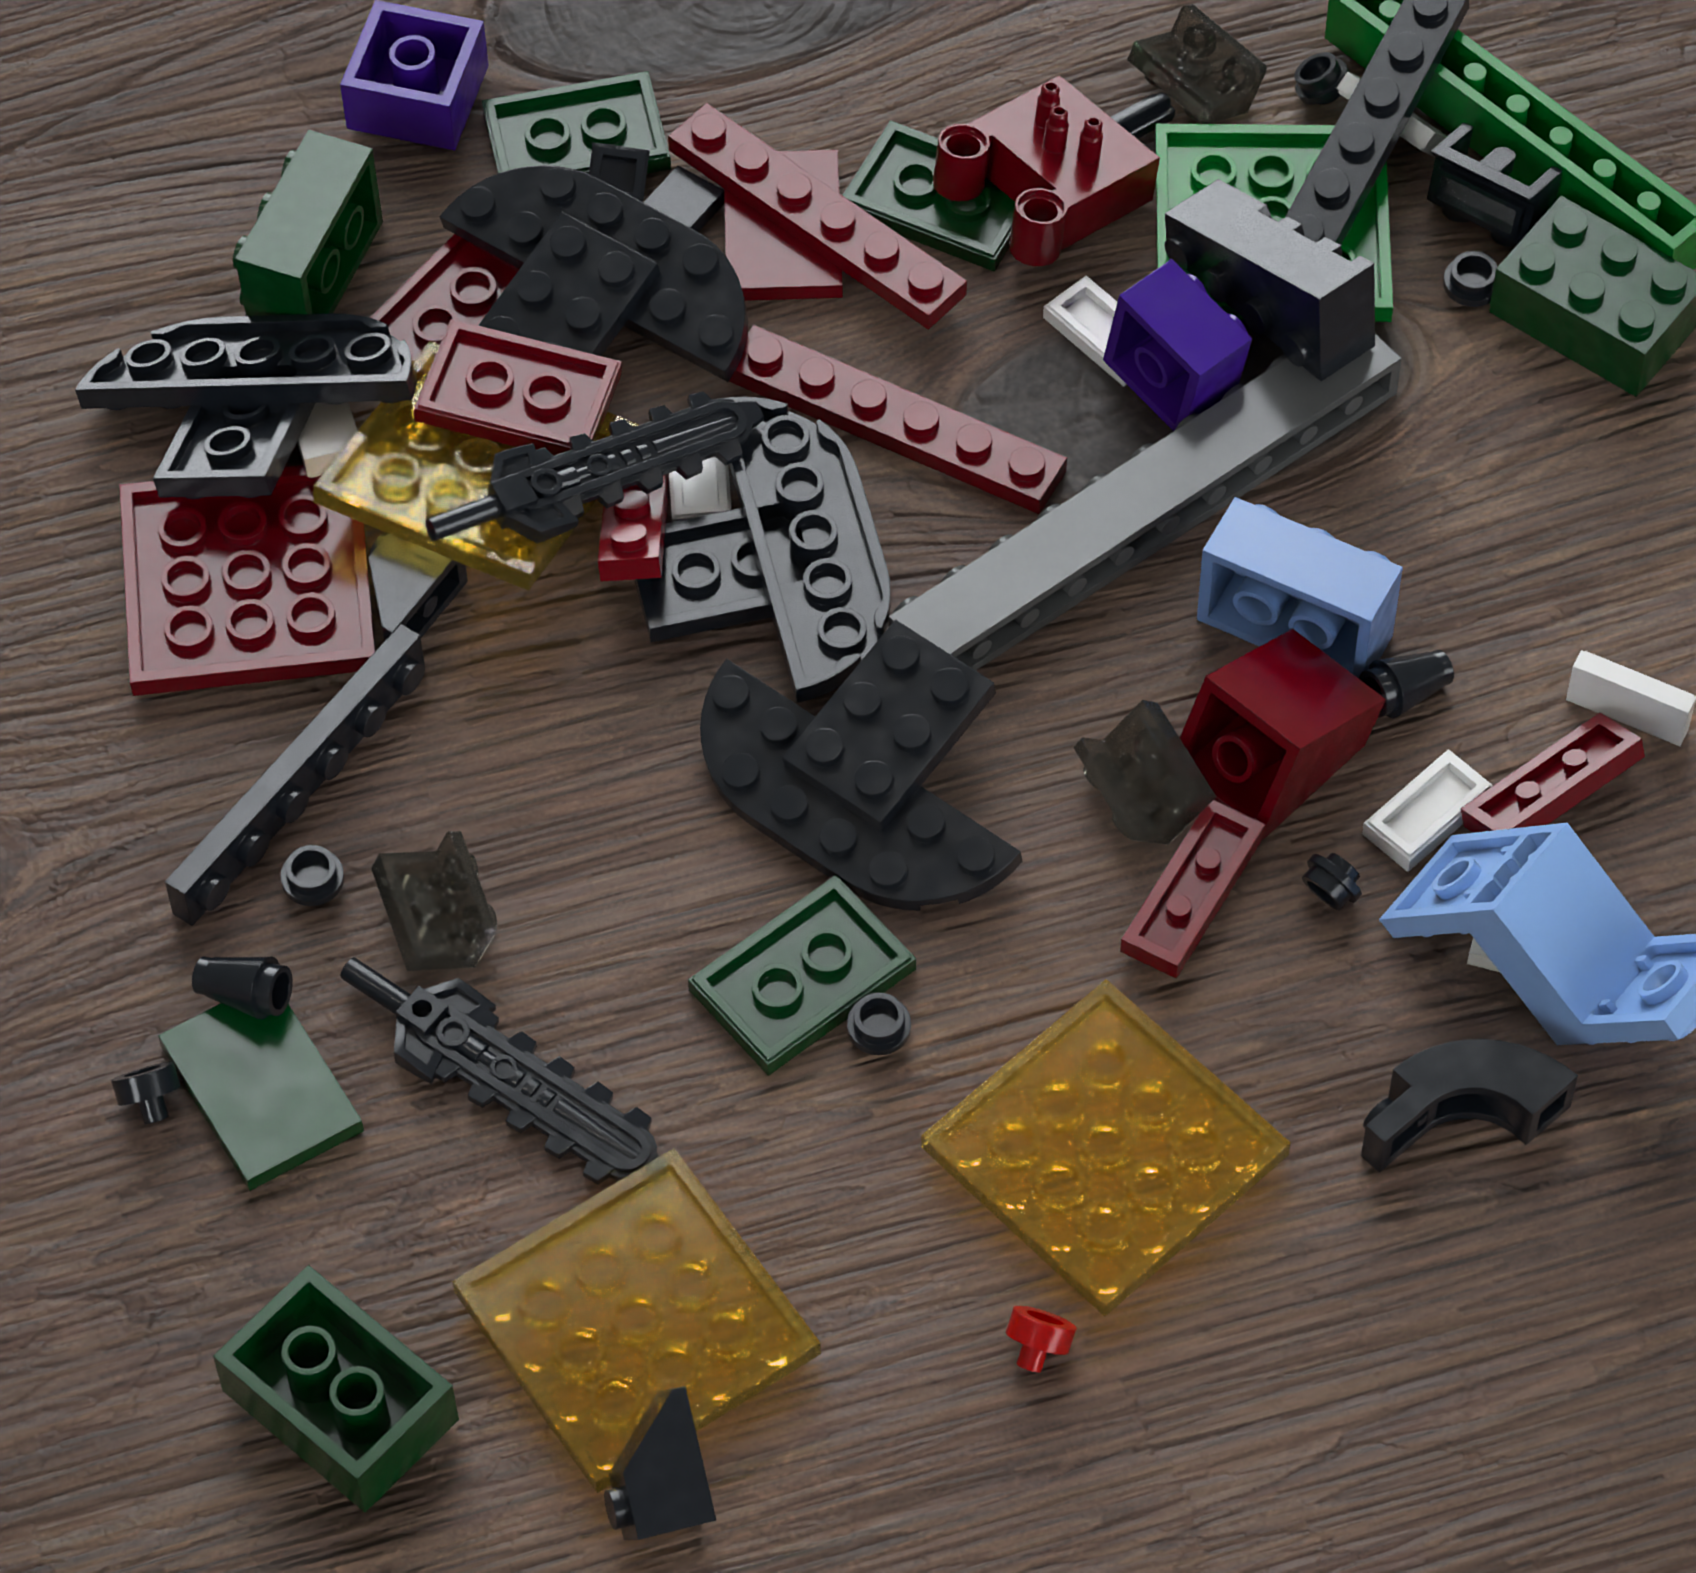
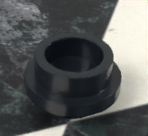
[1295,52,1350,105]
[1443,251,1497,307]
[281,845,344,906]
[1302,853,1362,910]
[847,993,911,1055]

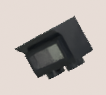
[1426,122,1563,247]

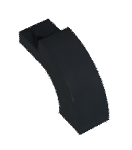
[1361,1039,1578,1173]

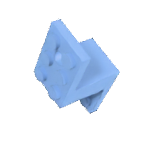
[1379,823,1696,1045]

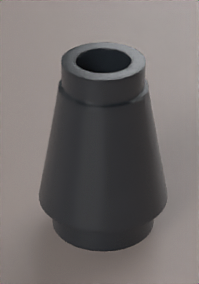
[1359,649,1454,718]
[192,956,293,1020]

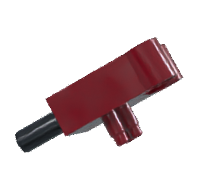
[933,75,1175,266]

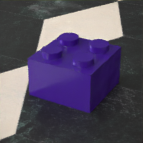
[340,0,489,151]
[1103,259,1252,431]

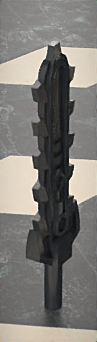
[425,391,764,544]
[340,957,668,1186]

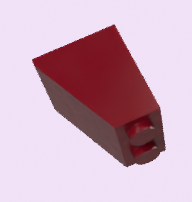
[1166,628,1386,839]

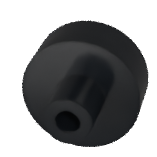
[111,1061,181,1124]

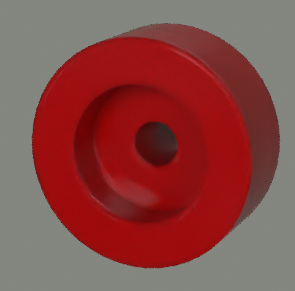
[1005,1306,1077,1373]

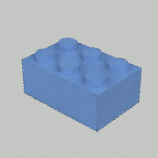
[1197,497,1403,678]

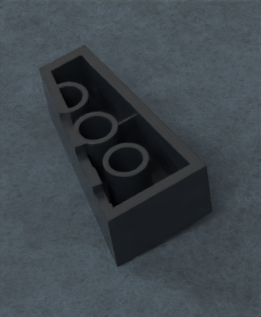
[1164,179,1375,381]

